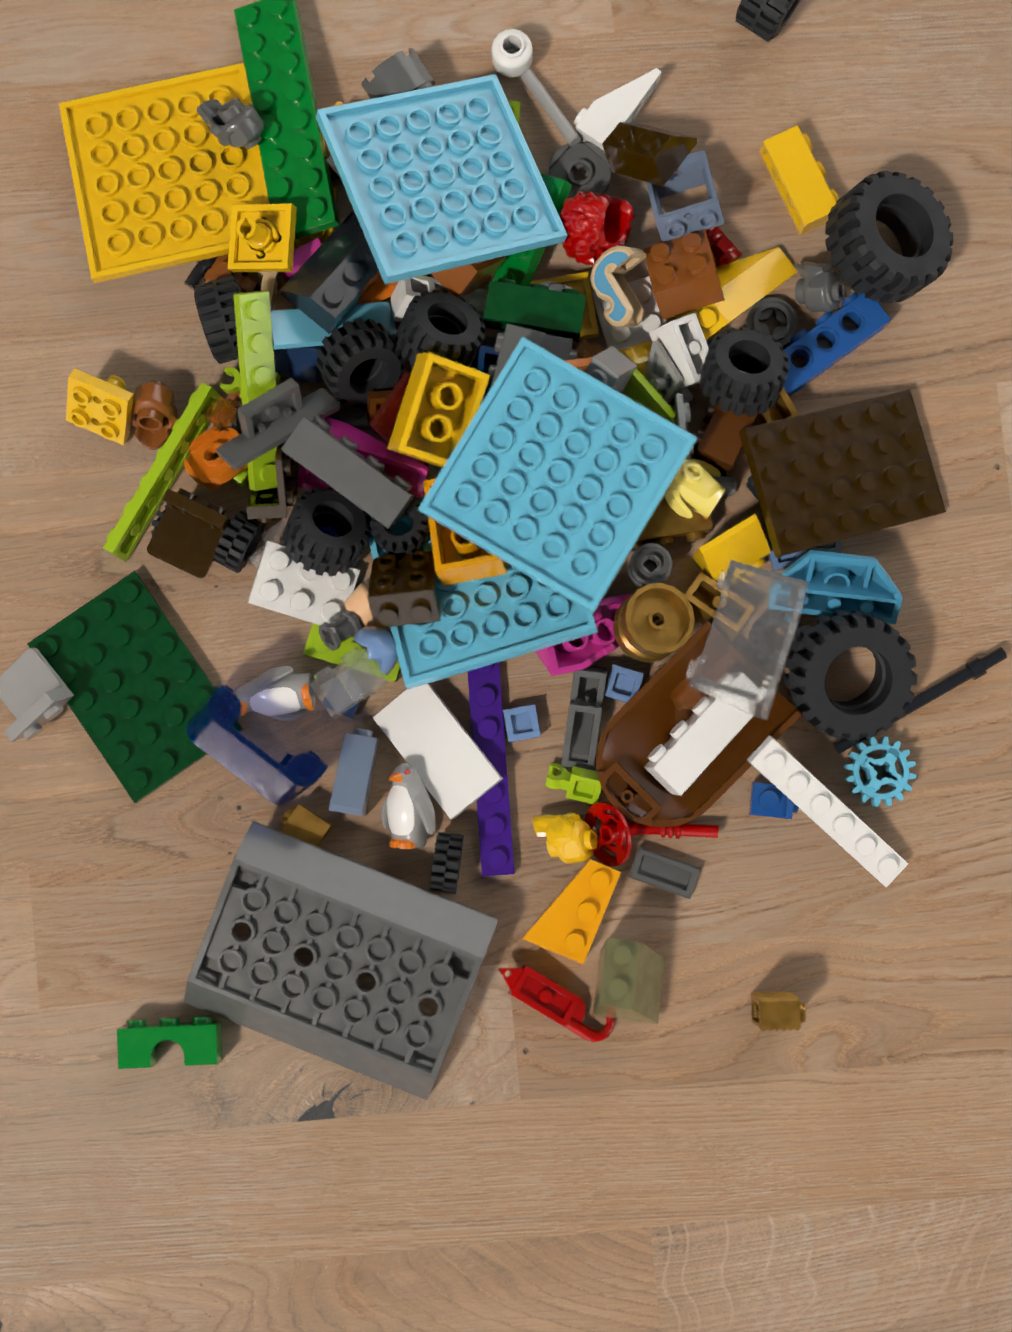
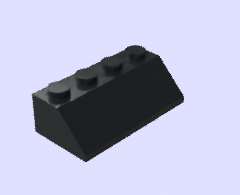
[279,210,381,334]

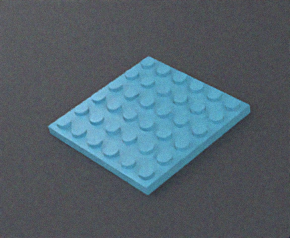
[316,74,567,284]
[418,337,697,613]
[365,494,598,689]

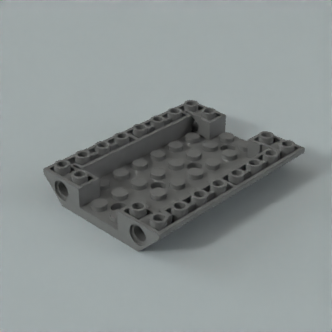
[184,821,499,1100]

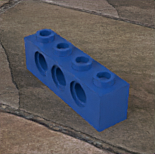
[783,292,891,397]

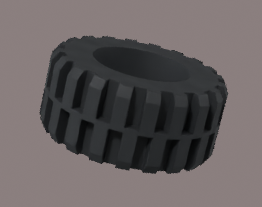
[825,171,954,303]
[784,610,918,741]

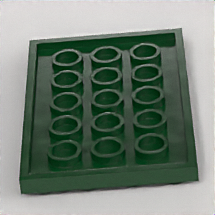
[27,571,244,803]

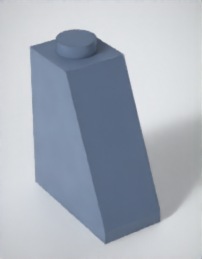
[329,728,379,816]

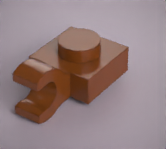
[203,255,261,293]

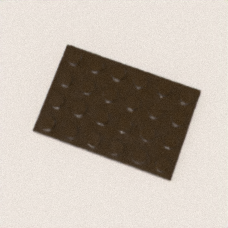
[739,389,946,558]

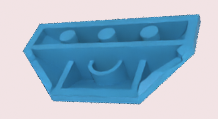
[766,550,903,624]

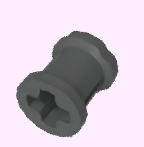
[319,610,362,651]

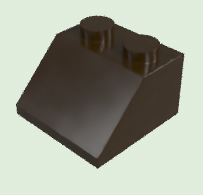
[602,122,698,187]

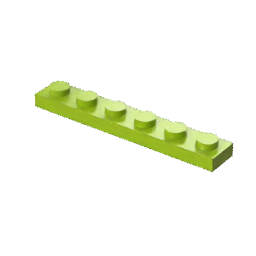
[233,291,278,491]
[103,382,224,562]

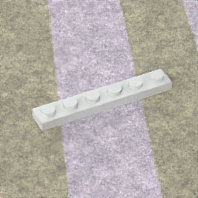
[747,736,908,888]

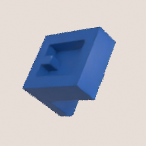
[749,782,799,819]

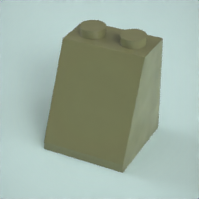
[592,937,666,1024]

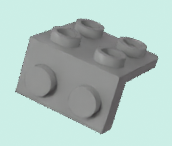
[0,648,74,742]

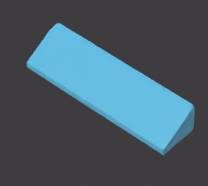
[271,302,397,350]

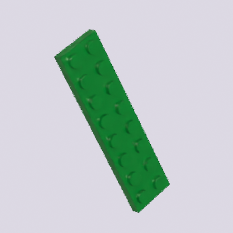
[234,0,340,242]

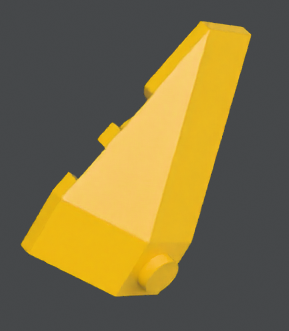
[673,247,798,341]

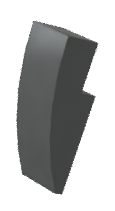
[561,665,607,770]

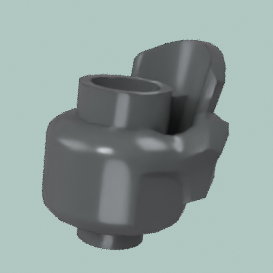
[197,97,264,149]
[795,261,846,312]

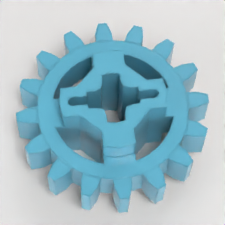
[844,736,917,807]

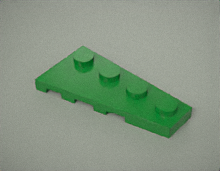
[494,173,572,286]

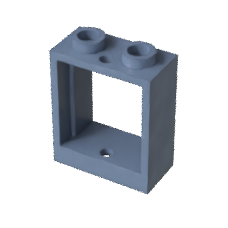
[646,150,725,242]

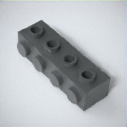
[281,415,416,528]

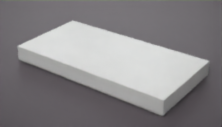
[373,683,503,819]

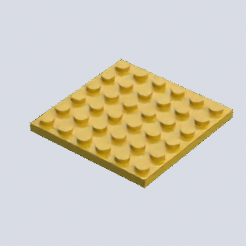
[59,63,278,283]

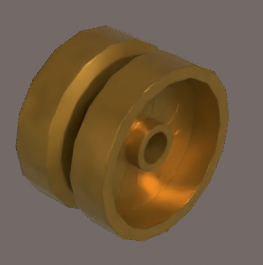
[613,583,695,663]

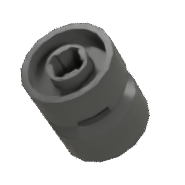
[627,543,672,589]

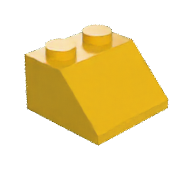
[693,514,771,588]

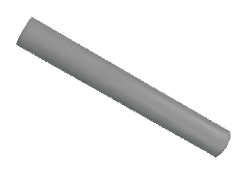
[520,68,581,147]

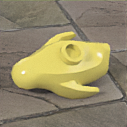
[664,459,726,520]

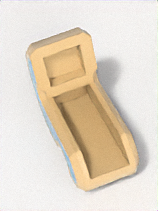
[590,246,647,328]

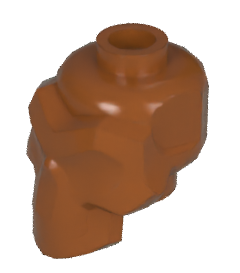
[131,380,178,450]

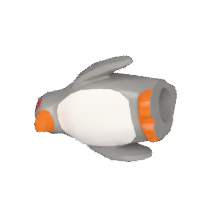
[231,666,316,721]
[381,764,435,849]

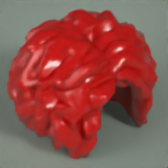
[559,191,635,266]

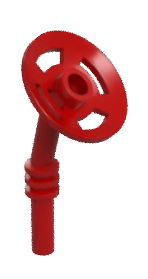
[584,802,719,867]

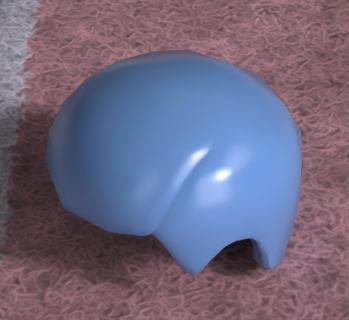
[354,626,398,675]

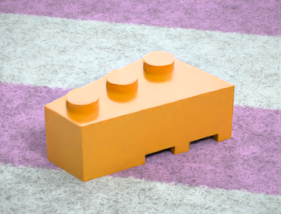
[522,859,621,964]

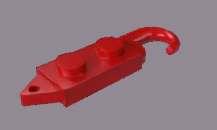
[498,965,615,1042]

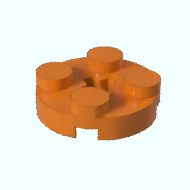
[184,427,247,490]

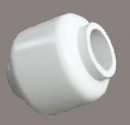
[491,29,533,78]

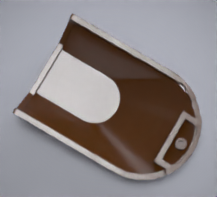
[596,621,802,827]

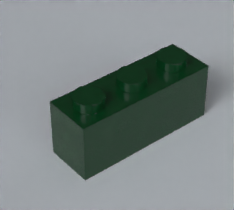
[483,278,586,343]

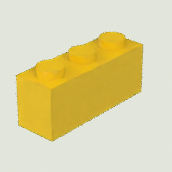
[759,125,839,235]

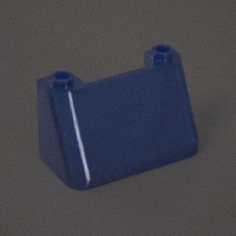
[187,680,328,805]

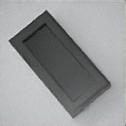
[628,846,701,899]

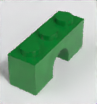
[117,1015,222,1069]

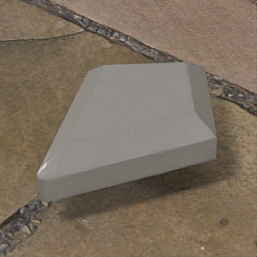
[645,341,684,405]

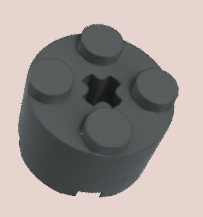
[361,48,435,99]

